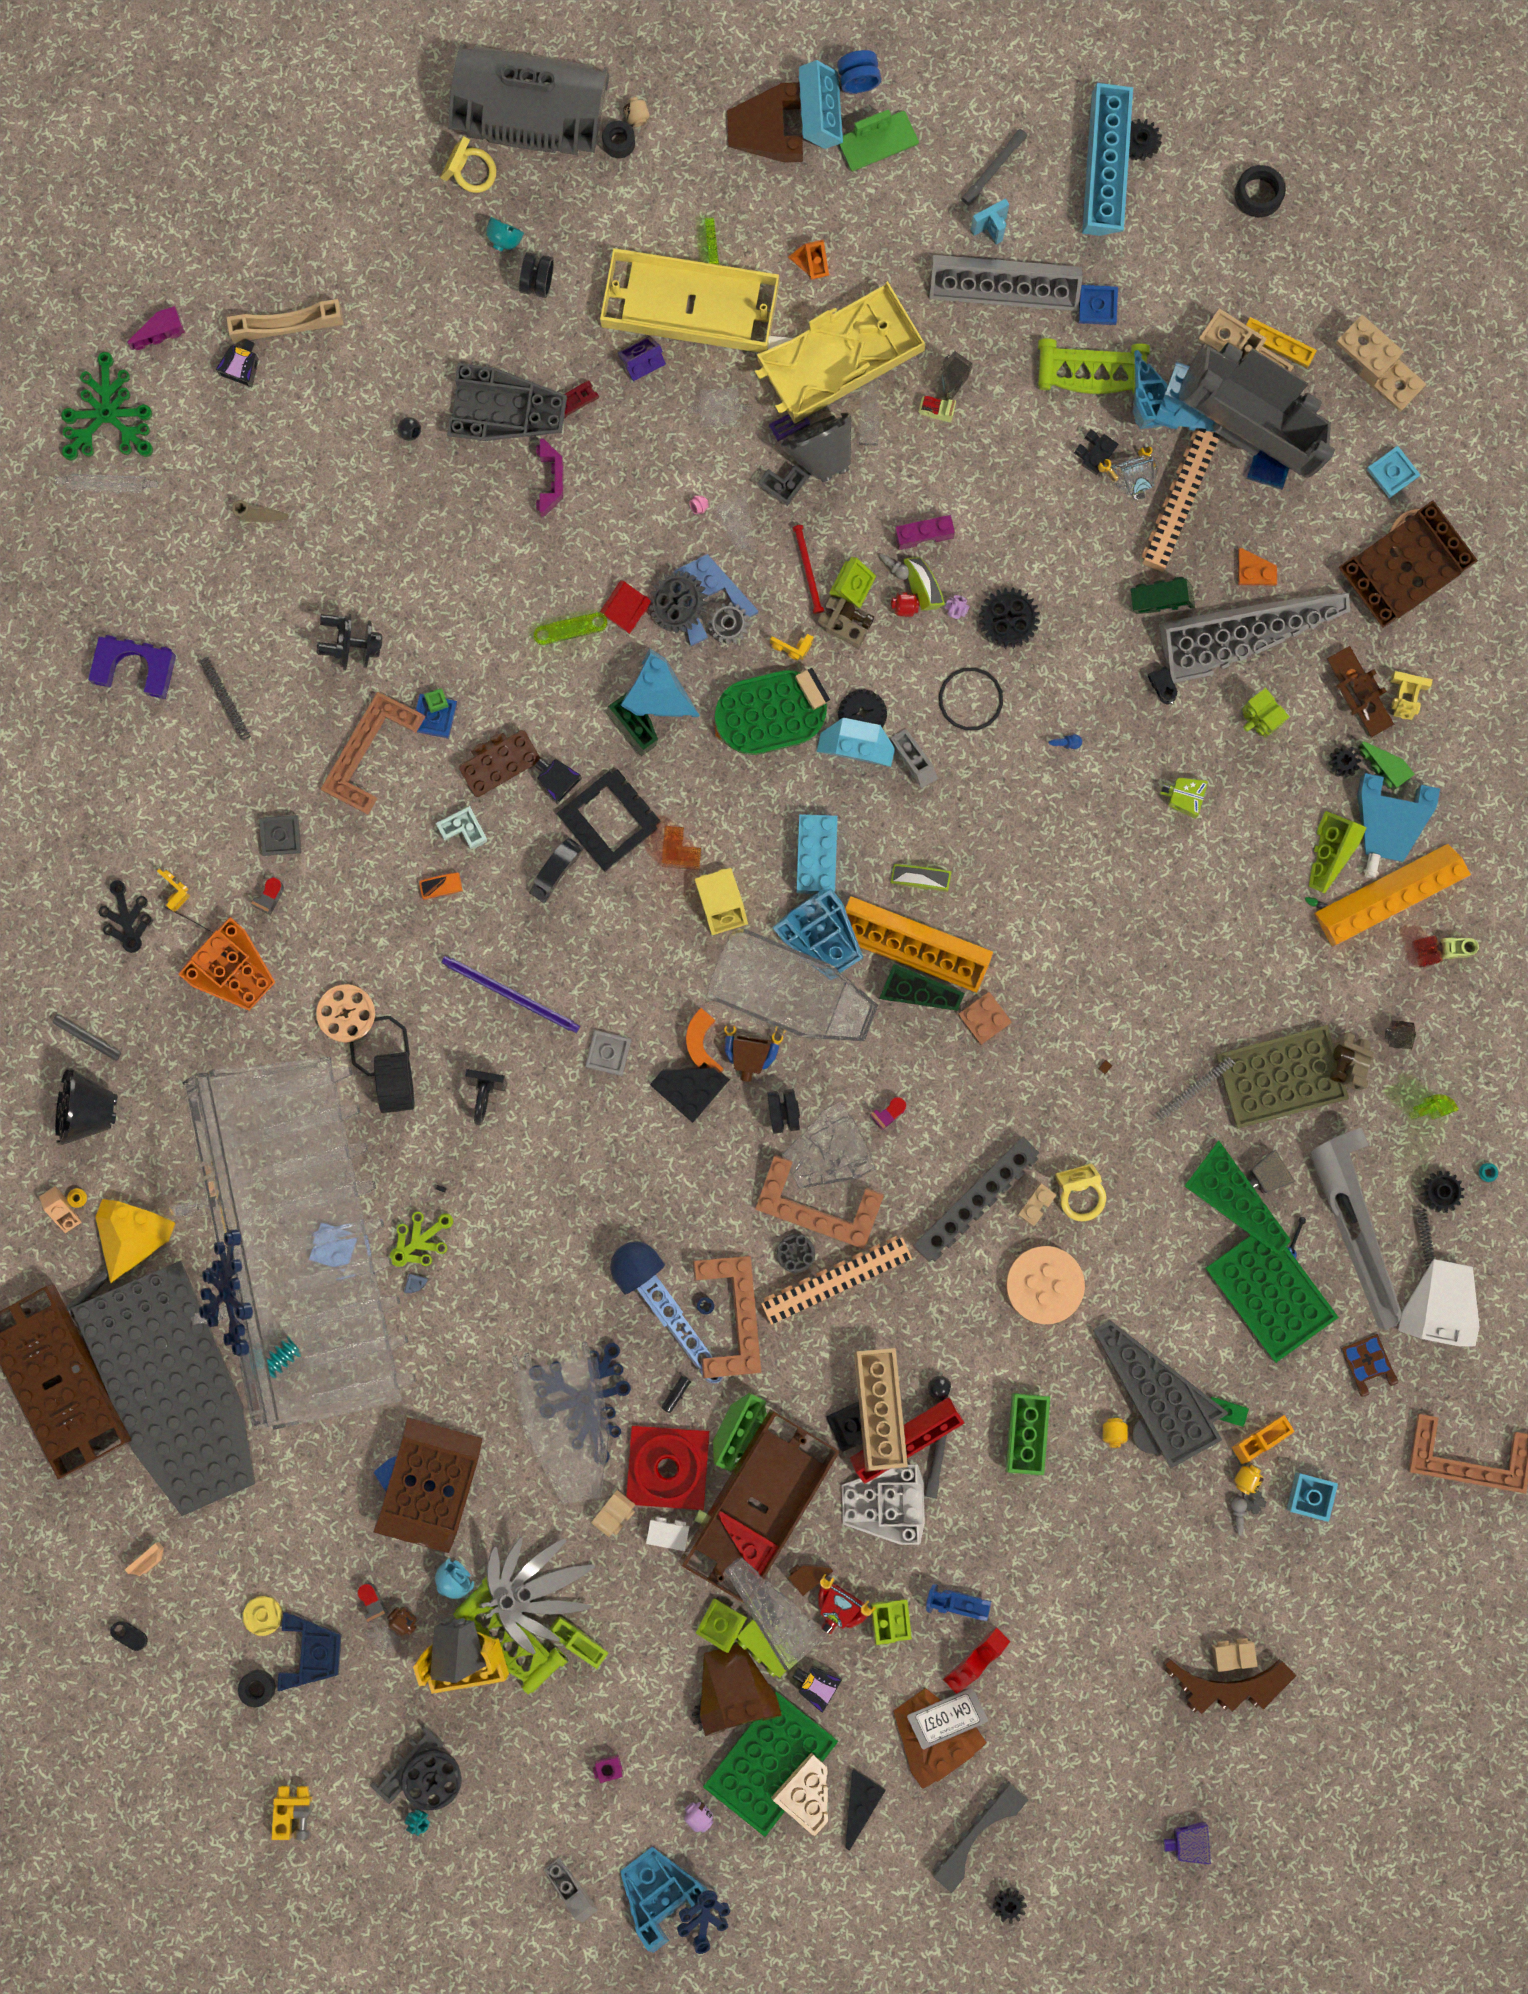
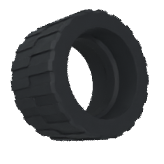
[374,1052,415,1113]

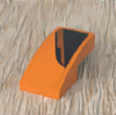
[419,872,463,900]

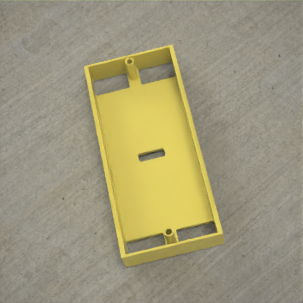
[600,248,780,353]

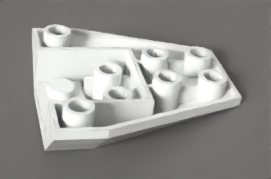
[1398,1259,1480,1347]
[842,1464,925,1545]

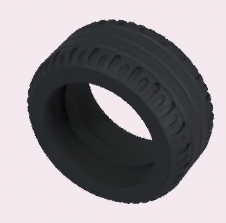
[1235,165,1286,218]

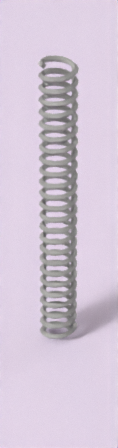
[1153,1057,1236,1122]

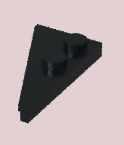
[845,1769,886,1851]

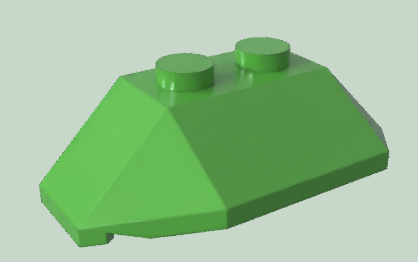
[713,1393,767,1472]

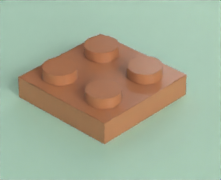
[958,992,1012,1045]

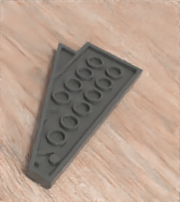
[1093,1320,1228,1469]

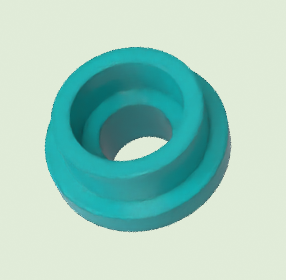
[1478,1163,1498,1182]

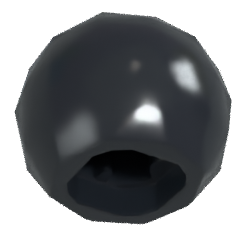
[398,417,421,441]
[928,1376,951,1401]

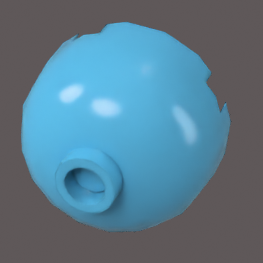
[435,1558,474,1599]

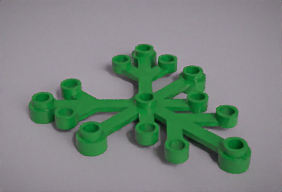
[61,352,153,461]

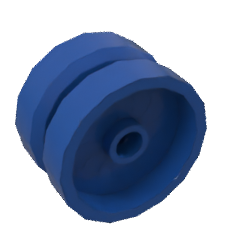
[837,50,882,94]

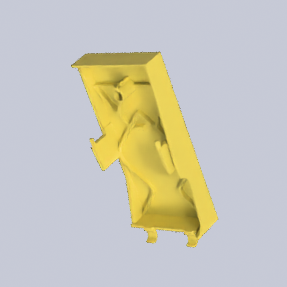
[755,281,925,424]

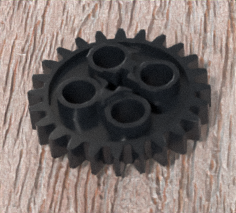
[979,587,1040,649]

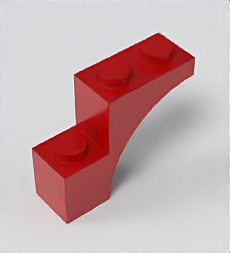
[943,1627,1011,1694]

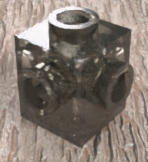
[1385,1020,1416,1050]

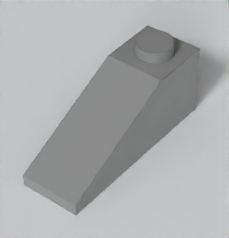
[890,729,938,788]

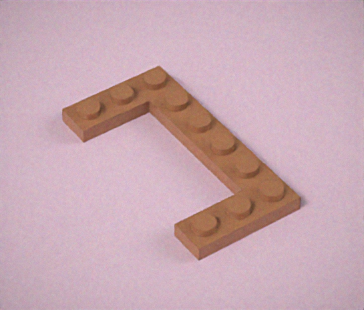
[320,692,425,815]
[755,1155,884,1249]
[693,1256,761,1378]
[1409,1414,1528,1494]

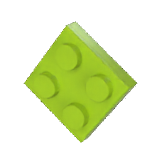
[695,1598,747,1653]

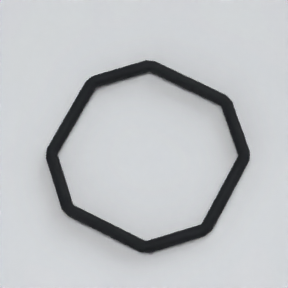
[349,1016,410,1077]

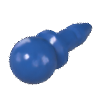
[1048,734,1082,749]

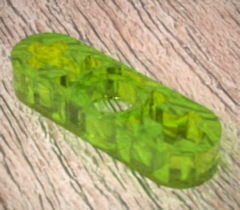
[705,217,719,265]

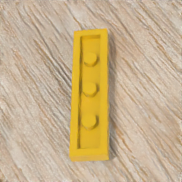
[1246,317,1317,369]

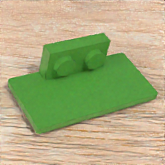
[839,109,919,172]

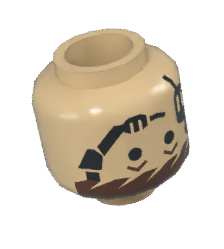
[623,97,650,127]

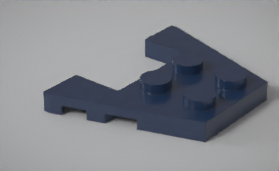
[277,1612,342,1691]

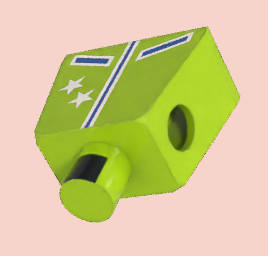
[1160,778,1208,819]

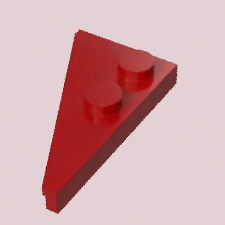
[717,1510,778,1579]

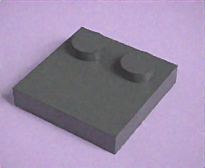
[259,815,301,856]

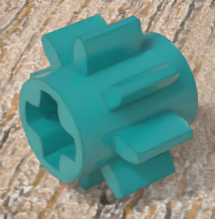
[405,1809,430,1836]

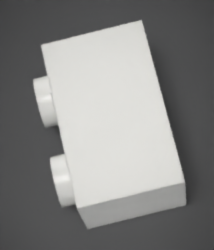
[646,1516,690,1551]

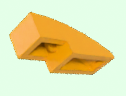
[1231,1415,1295,1464]

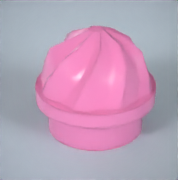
[689,496,708,514]

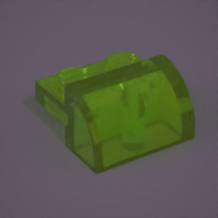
[1409,1094,1459,1120]

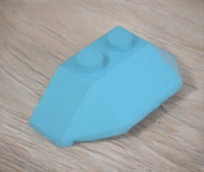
[817,718,895,767]

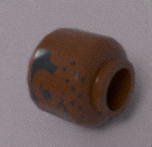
[387,1607,417,1637]

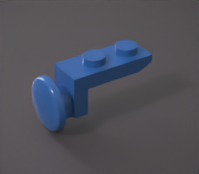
[926,1584,992,1621]

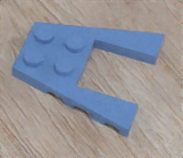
[674,554,758,646]

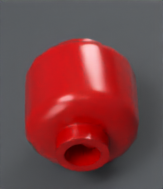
[891,592,919,617]

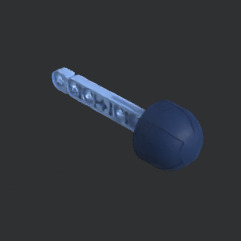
[610,1242,723,1383]

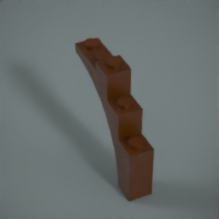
[1163,1658,1297,1714]

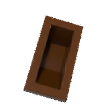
[788,1564,833,1596]

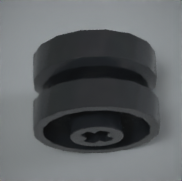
[519,252,554,298]
[767,1088,800,1134]

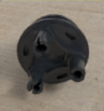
[316,613,382,671]

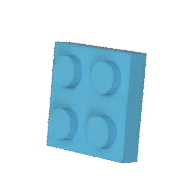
[1367,446,1420,499]

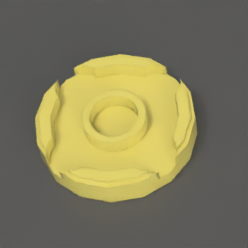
[243,1596,283,1636]

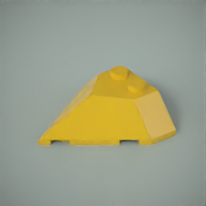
[95,1199,176,1284]

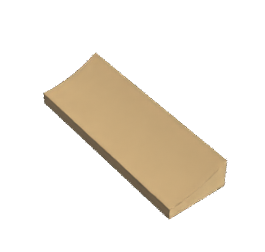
[854,1348,908,1471]

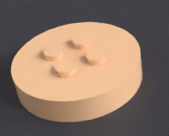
[1006,1246,1085,1324]

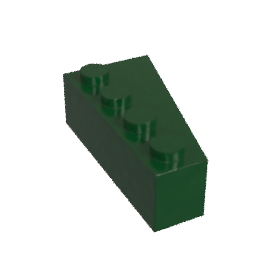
[879,964,965,1011]

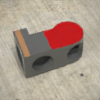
[251,877,284,916]
[357,1583,388,1623]

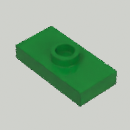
[1210,1397,1249,1427]

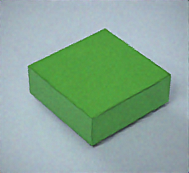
[424,688,449,713]

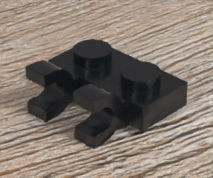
[1074,429,1119,475]

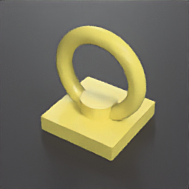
[440,136,496,193]
[1055,1164,1106,1221]

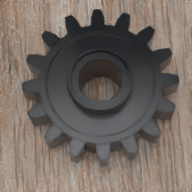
[1129,119,1162,161]
[1420,1171,1465,1213]

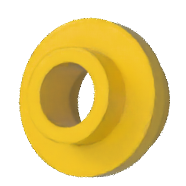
[67,1188,87,1208]

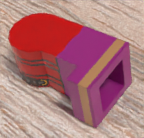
[870,1097,906,1131]

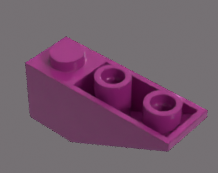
[127,306,185,350]

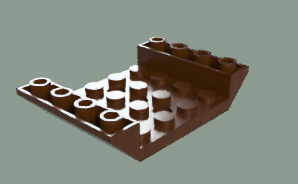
[1338,500,1478,628]
[373,1417,483,1553]

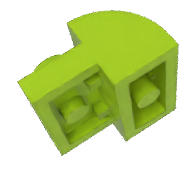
[870,1599,912,1645]

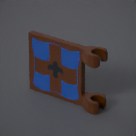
[1341,1334,1398,1397]

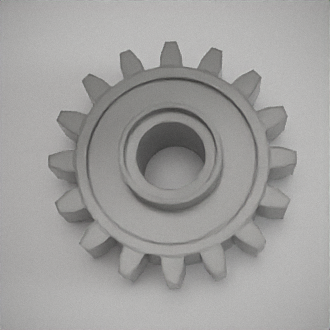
[708,602,751,645]

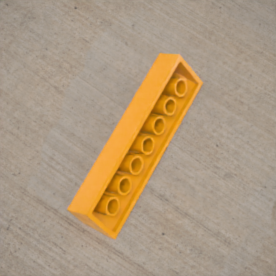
[1314,844,1471,947]
[845,896,993,993]

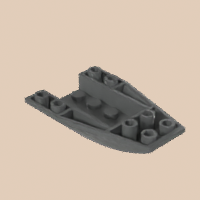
[447,363,567,441]

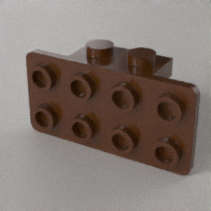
[459,730,541,797]

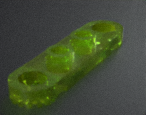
[533,612,608,646]

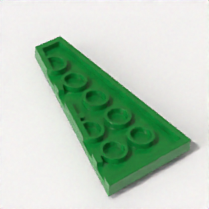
[1184,1140,1291,1256]

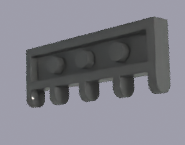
[370,1725,444,1804]

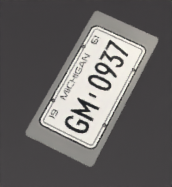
[907,1688,988,1749]

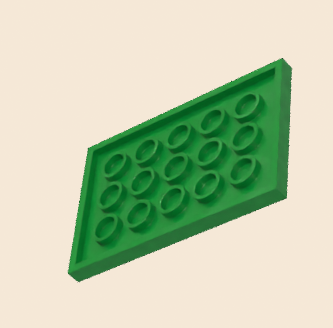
[1205,1235,1339,1363]
[703,1691,839,1837]

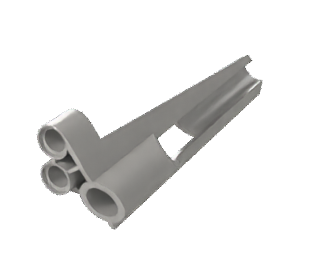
[1310,1127,1402,1330]

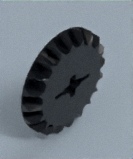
[838,689,887,728]

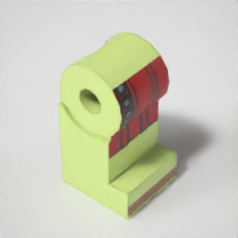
[918,396,956,422]

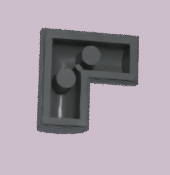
[757,465,810,506]

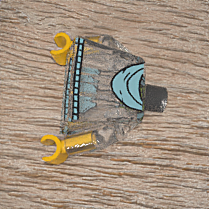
[1098,446,1158,503]

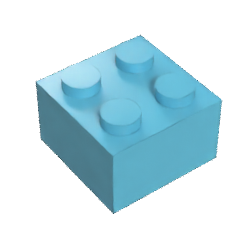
[1286,1472,1338,1522]

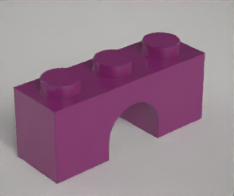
[895,515,955,550]

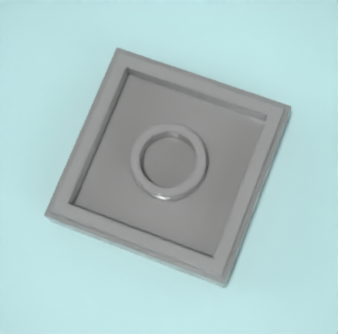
[585,1030,632,1076]

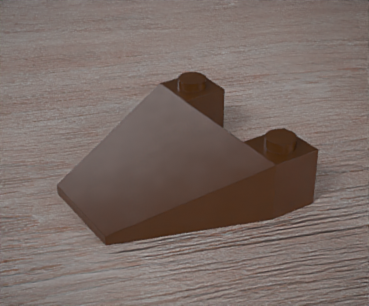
[727,82,803,163]

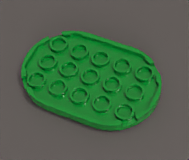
[714,670,827,755]

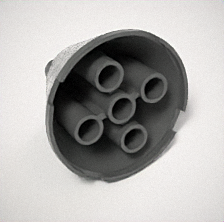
[781,412,851,482]

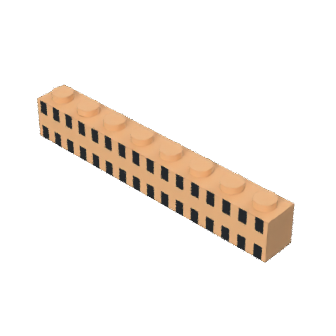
[1141,428,1221,572]
[762,1236,912,1325]

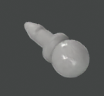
[880,554,909,580]
[1231,1497,1247,1536]

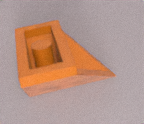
[788,240,829,280]

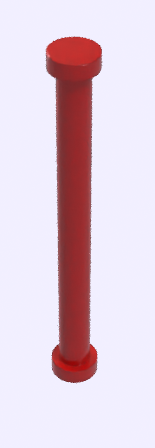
[792,525,824,614]

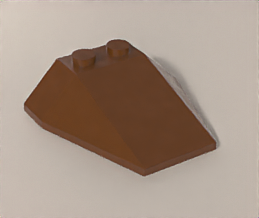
[700,1644,782,1737]

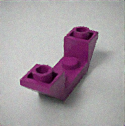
[536,438,564,517]

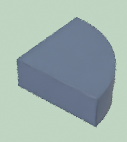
[404,1274,428,1293]

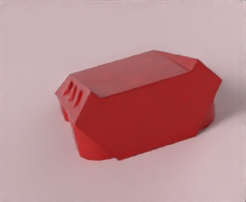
[599,580,651,634]

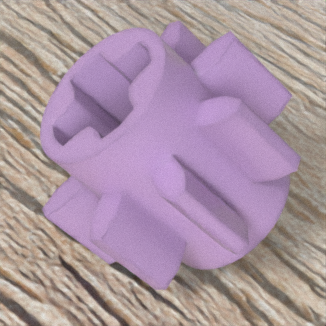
[944,595,970,619]

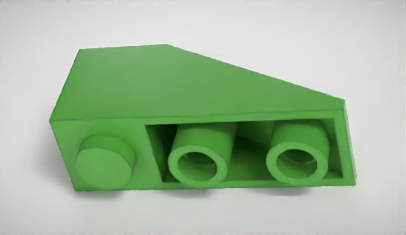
[1358,741,1415,791]

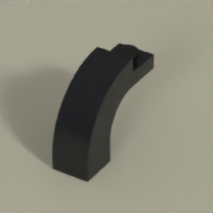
[529,837,584,904]

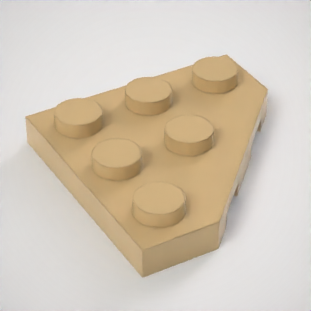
[771,1753,828,1837]

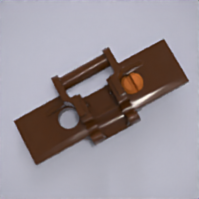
[1327,646,1395,738]

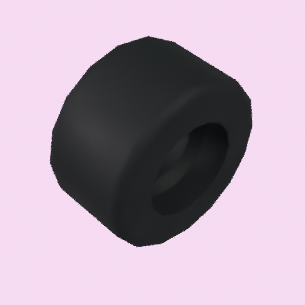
[602,120,636,159]
[238,1670,276,1708]

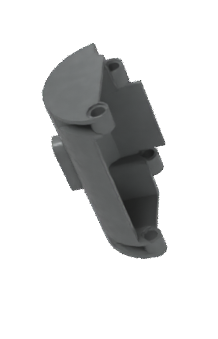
[448,44,609,155]
[1179,342,1335,478]

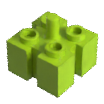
[1242,687,1290,738]

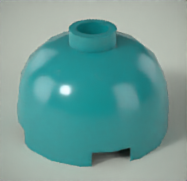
[486,217,524,252]

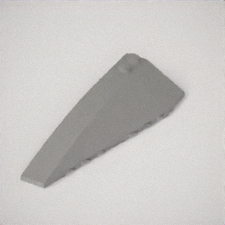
[1160,592,1350,683]

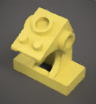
[1390,671,1433,720]

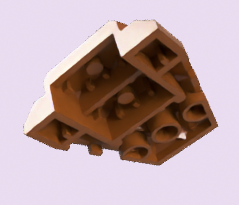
[893,1688,987,1789]

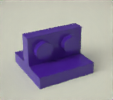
[618,336,666,381]

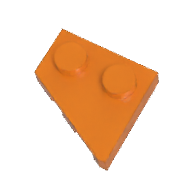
[1238,548,1277,586]

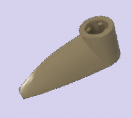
[232,500,288,522]

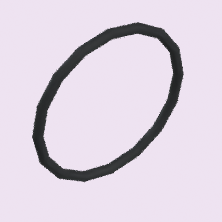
[939,667,1003,731]

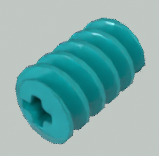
[257,1336,301,1378]

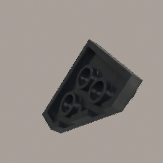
[650,1067,730,1123]

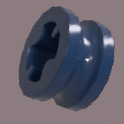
[697,1297,714,1315]

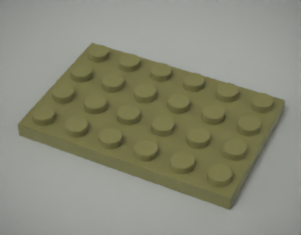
[1216,1025,1349,1129]

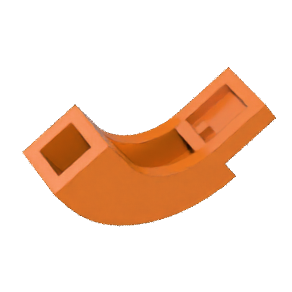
[686,1008,724,1072]

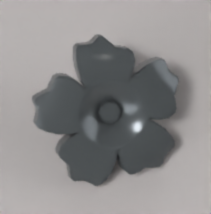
[1244,1490,1267,1514]

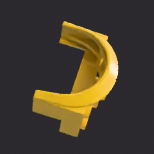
[413,1632,509,1694]

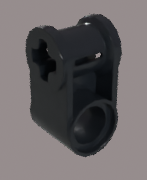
[1148,666,1178,705]

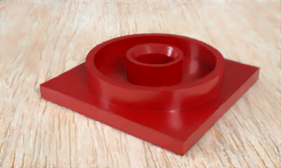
[626,1426,710,1510]

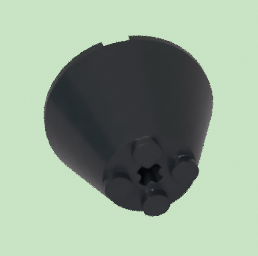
[55,1067,118,1145]

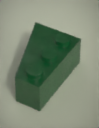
[1130,577,1195,614]
[606,693,658,757]

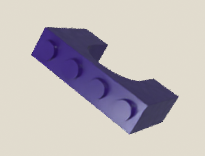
[88,635,176,699]

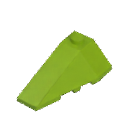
[1309,811,1367,893]

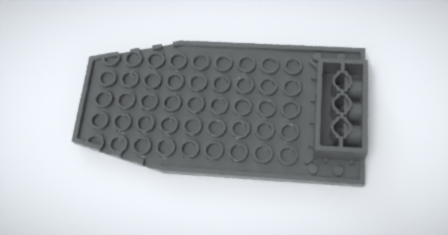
[71,1261,255,1516]

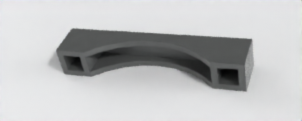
[932,1781,1028,1893]

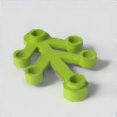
[390,1212,454,1267]

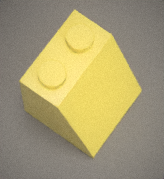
[695,868,748,935]

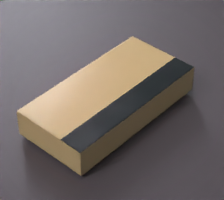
[795,668,830,710]

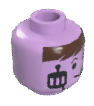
[684,1802,713,1833]

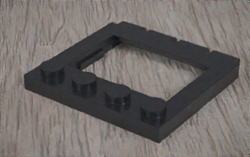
[556,769,661,872]

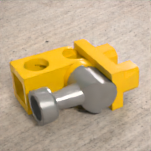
[271,1786,312,1840]

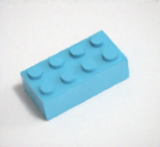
[798,60,843,149]
[796,814,838,894]

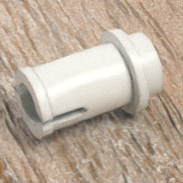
[1364,853,1381,879]

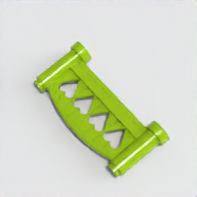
[1038,338,1150,395]
[453,1576,569,1695]

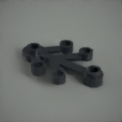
[98,880,153,953]

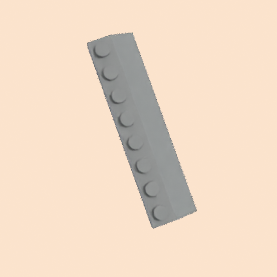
[929,255,1083,311]

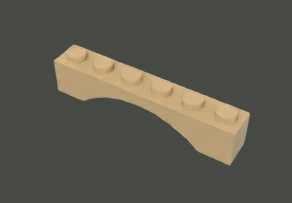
[227,299,344,343]

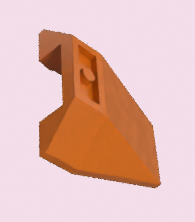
[178,917,275,1011]

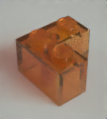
[661,826,702,870]

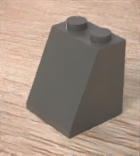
[430,1617,486,1683]

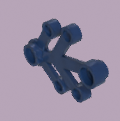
[677,1890,731,1954]

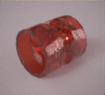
[1412,935,1444,968]

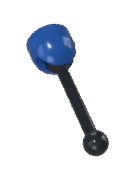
[1288,1217,1306,1259]

